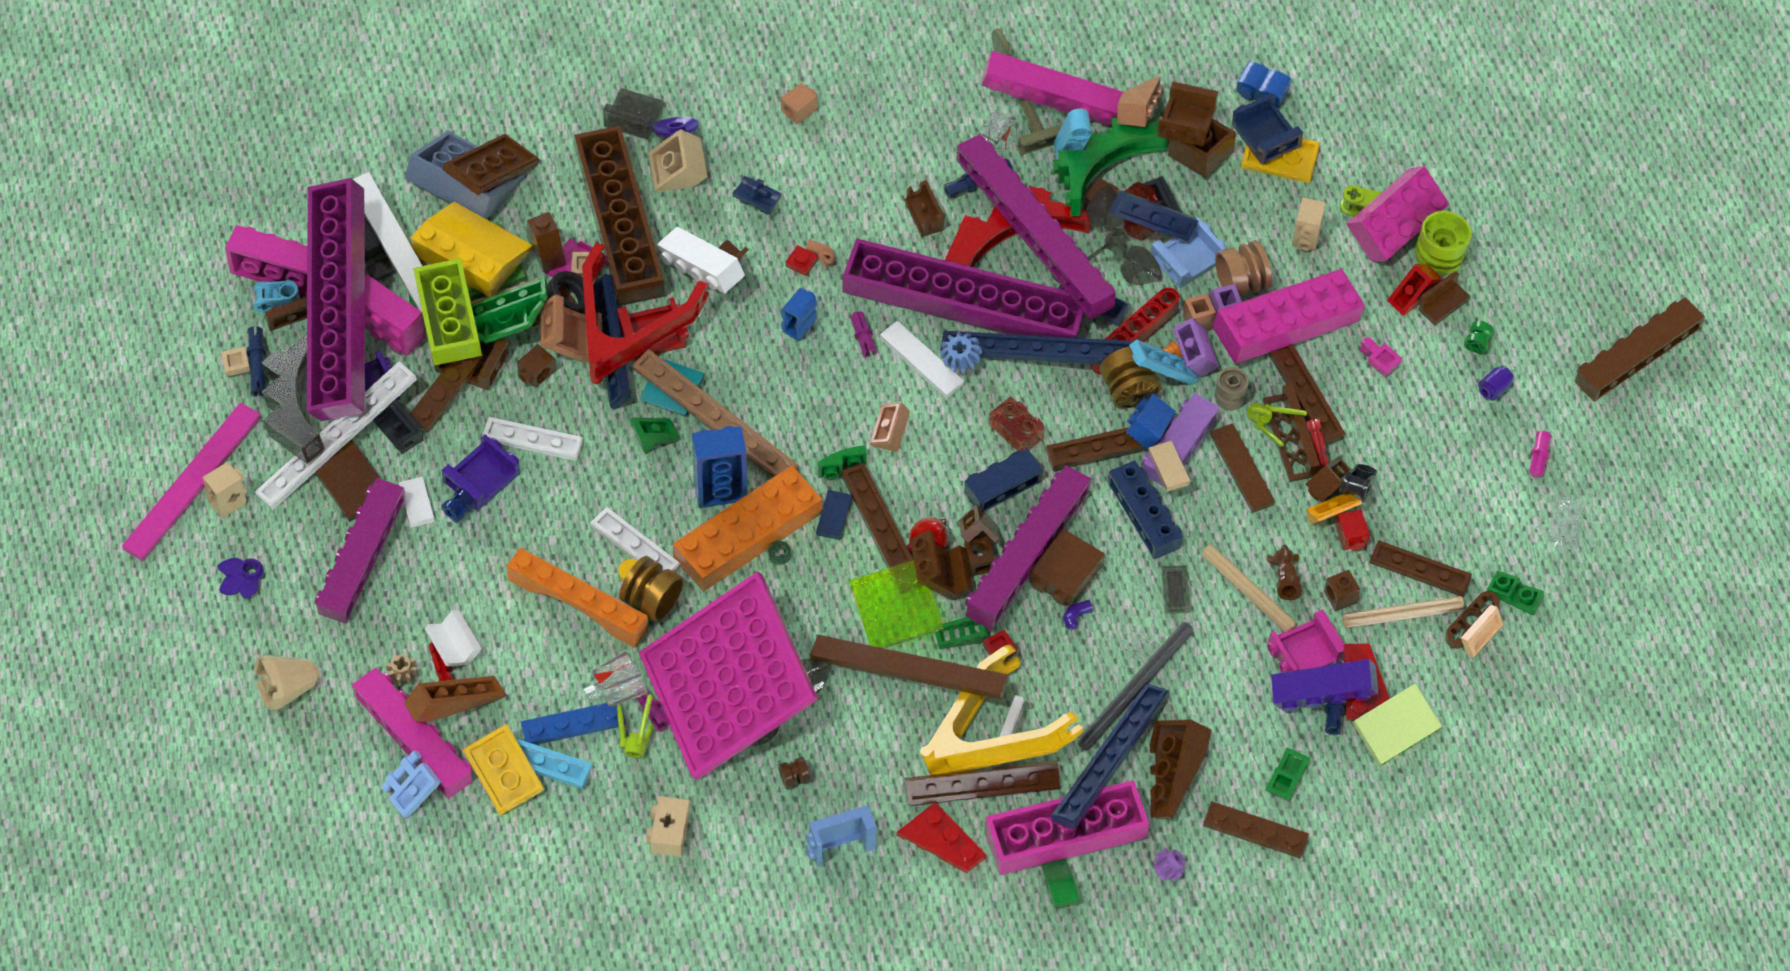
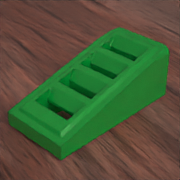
[934,617,989,650]

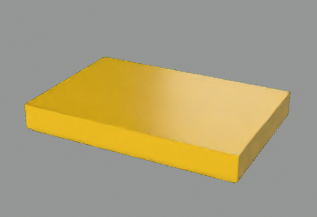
[1241,138,1320,184]
[462,723,545,815]

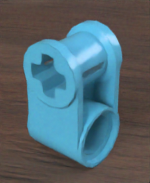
[254,280,300,313]

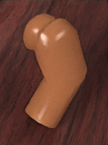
[806,239,836,266]

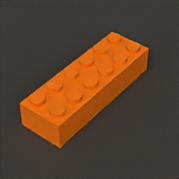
[673,466,822,592]

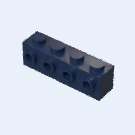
[1108,460,1183,560]

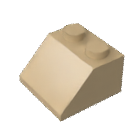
[648,129,707,192]

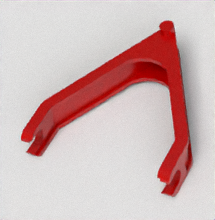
[582,242,709,384]

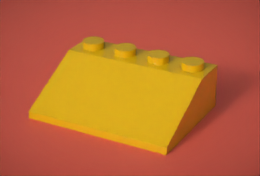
[411,201,533,297]

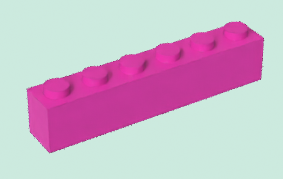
[981,51,1123,126]
[352,667,472,799]

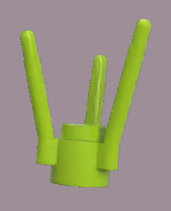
[1246,402,1307,447]
[617,694,653,758]

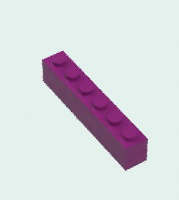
[314,477,406,624]

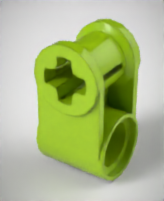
[1340,185,1382,217]

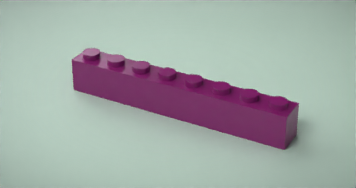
[965,465,1092,630]

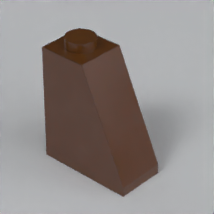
[526,212,566,273]

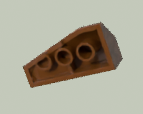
[1150,720,1212,819]

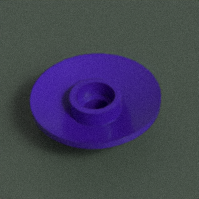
[652,117,699,137]

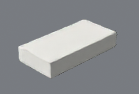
[399,477,435,528]

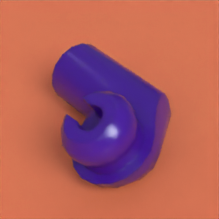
[1062,600,1093,629]

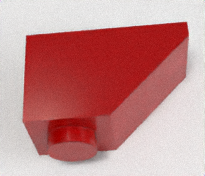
[1387,264,1443,316]

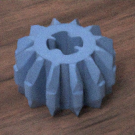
[940,331,982,374]

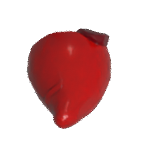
[907,517,949,553]

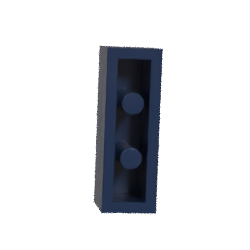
[964,448,1043,512]

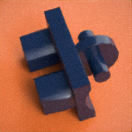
[732,175,782,215]

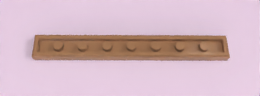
[633,349,798,478]

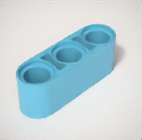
[1054,109,1091,160]

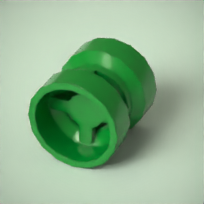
[1464,321,1495,355]

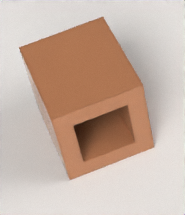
[781,82,818,124]
[1183,294,1216,330]

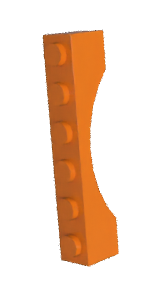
[506,548,648,648]

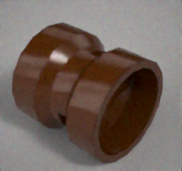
[778,757,811,788]

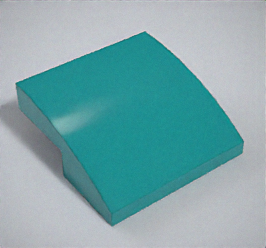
[640,358,705,417]

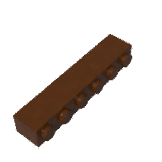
[1575,297,1705,402]

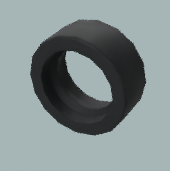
[546,271,585,314]

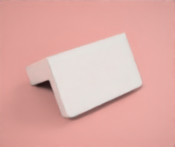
[425,610,482,666]

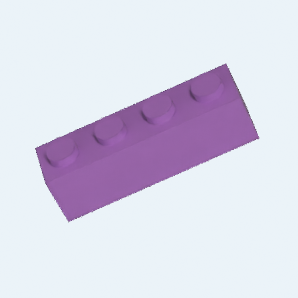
[1141,393,1219,487]

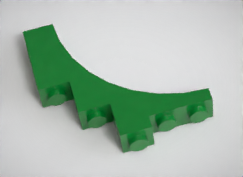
[1053,117,1169,216]

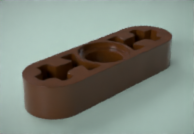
[1445,591,1500,649]

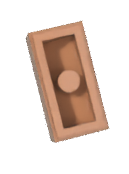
[869,403,910,452]

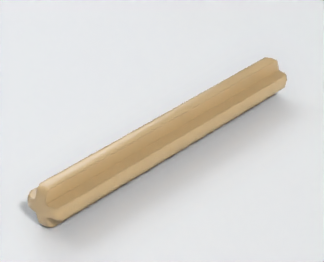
[1202,545,1297,632]
[1342,596,1464,628]

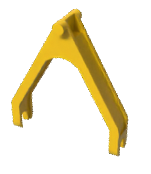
[920,645,1083,775]

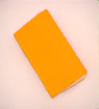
[1306,492,1361,524]

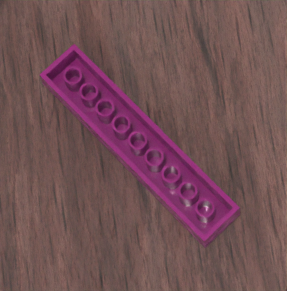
[307,178,365,421]
[842,238,1086,338]

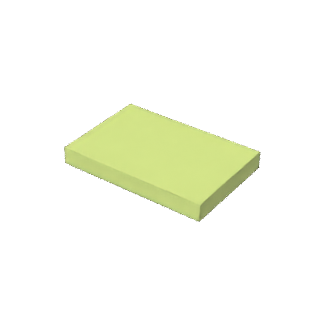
[1352,684,1442,765]

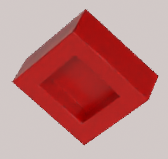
[785,245,818,276]
[982,630,1017,660]

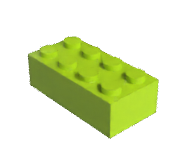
[413,258,482,366]

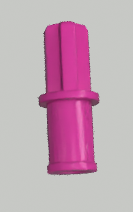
[1529,431,1552,478]

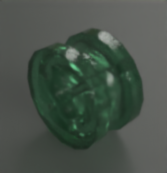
[768,541,791,565]

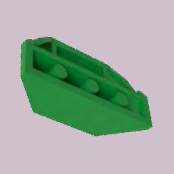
[471,277,548,343]

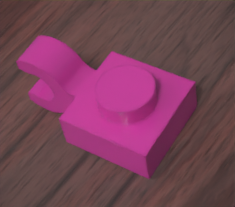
[1359,336,1402,377]

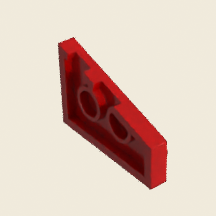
[1343,643,1390,720]
[896,802,986,873]

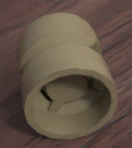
[1215,367,1249,411]

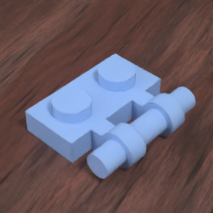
[381,750,441,817]

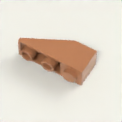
[1117,76,1164,127]

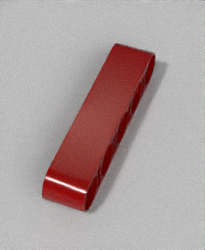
[1090,287,1180,375]

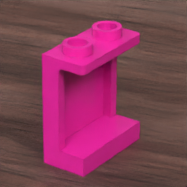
[1267,609,1344,673]

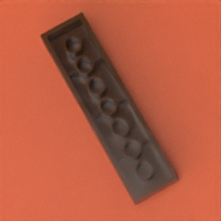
[574,126,665,305]

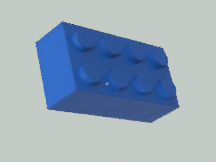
[692,426,747,508]

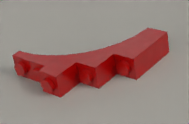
[945,185,1093,267]

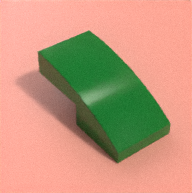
[1265,747,1310,801]
[1041,859,1080,908]

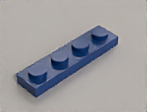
[521,700,626,745]

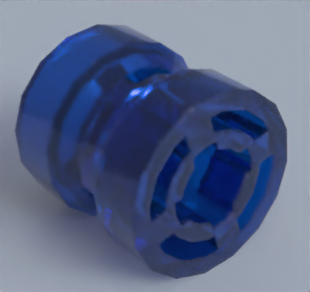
[441,489,476,523]

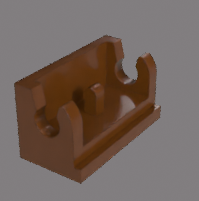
[904,180,944,237]

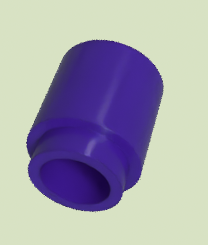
[1478,366,1514,400]

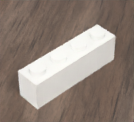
[657,227,745,294]

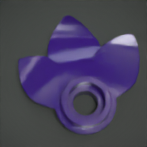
[217,558,264,599]

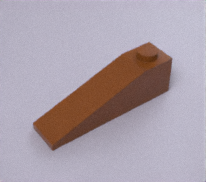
[404,676,506,723]

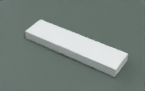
[880,321,964,399]
[483,417,583,461]
[590,507,681,572]

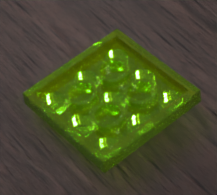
[849,560,944,648]

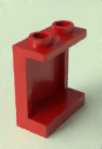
[617,297,689,360]

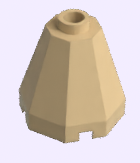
[254,655,320,711]

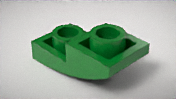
[818,445,866,480]
[1487,570,1544,615]

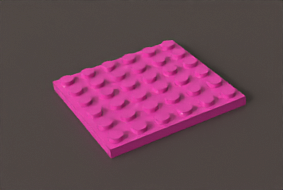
[638,571,819,780]

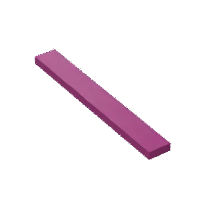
[122,402,261,561]

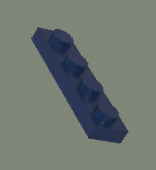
[1110,190,1199,242]

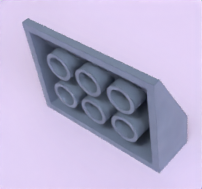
[405,131,526,219]

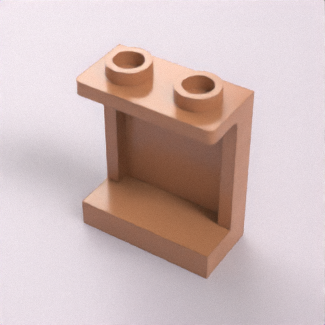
[540,294,603,363]

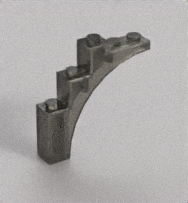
[261,335,325,464]

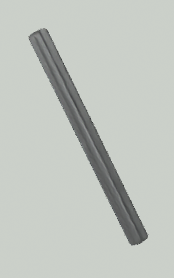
[1078,622,1193,750]

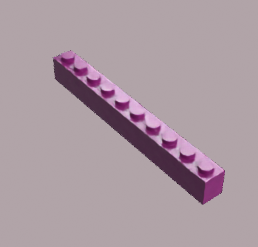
[956,134,1116,320]

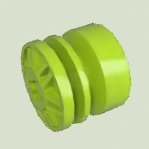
[1415,211,1472,275]

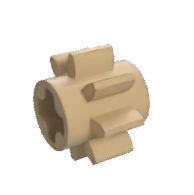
[386,653,418,686]

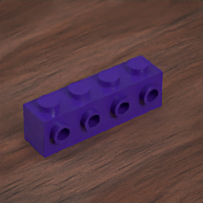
[1271,659,1378,712]

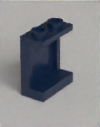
[1231,93,1303,165]

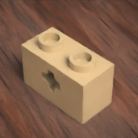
[1292,197,1326,251]
[203,462,247,518]
[646,796,690,857]

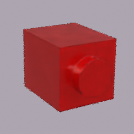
[1335,509,1370,551]

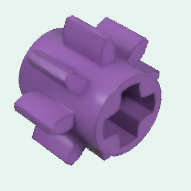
[1153,848,1186,881]

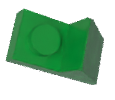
[630,417,680,454]

